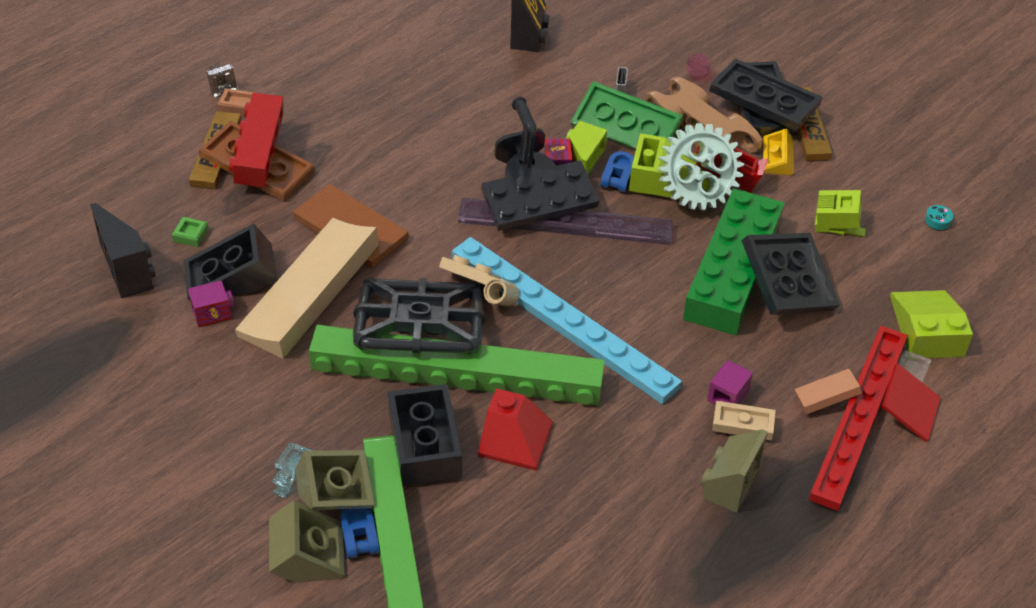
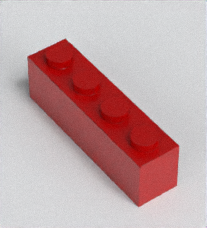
[229,92,284,188]

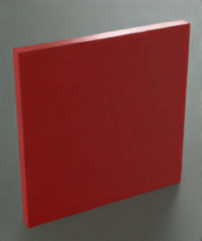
[882,363,941,442]

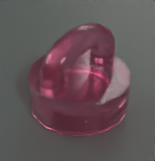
[686,53,711,78]

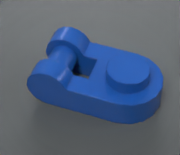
[600,151,634,193]
[341,508,380,559]

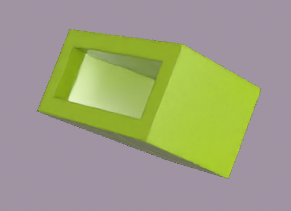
[566,121,607,175]

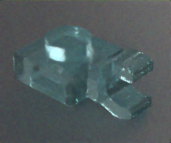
[272,442,313,498]

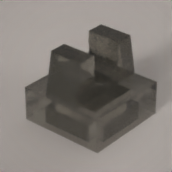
[206,63,238,97]

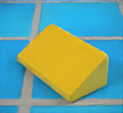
[763,129,794,175]

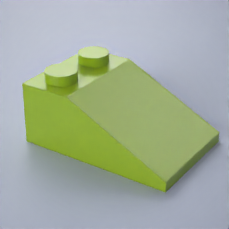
[890,290,973,359]

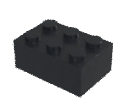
[388,384,462,486]

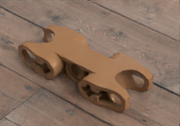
[644,77,763,152]

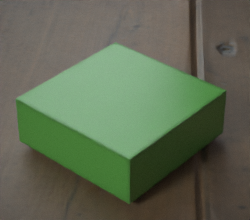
[172,217,209,247]

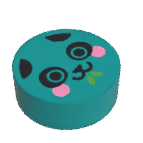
[925,205,953,230]

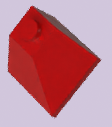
[478,388,553,471]

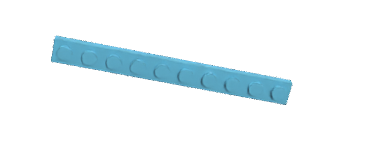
[452,237,682,405]

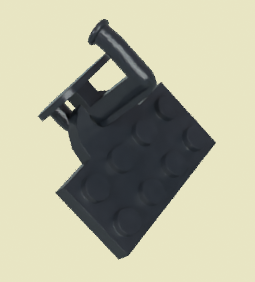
[481,96,599,231]

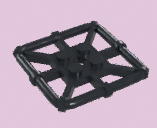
[353,277,486,355]

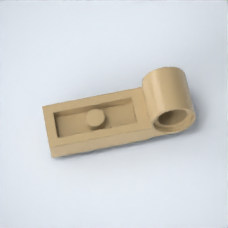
[439,255,519,307]

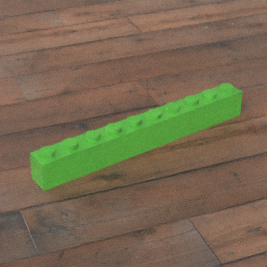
[309,325,605,405]

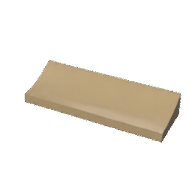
[235,218,379,359]

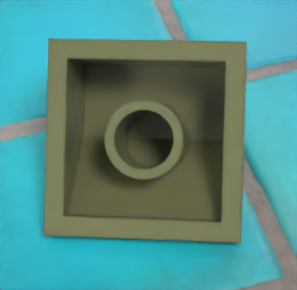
[701,429,768,513]
[295,450,375,510]
[269,500,345,583]

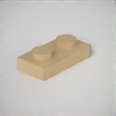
[712,401,776,440]

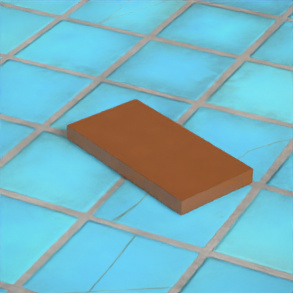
[199,121,315,202]
[293,184,409,268]

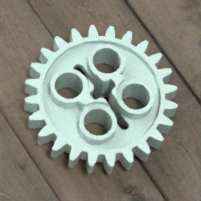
[657,123,744,210]

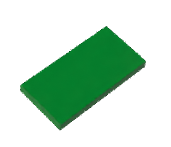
[570,81,683,151]

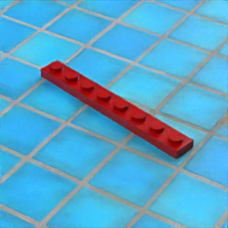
[809,325,908,511]

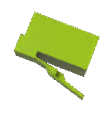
[815,190,866,237]

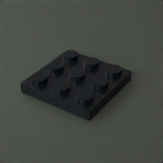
[741,233,840,315]

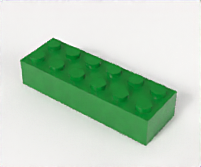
[683,188,785,336]

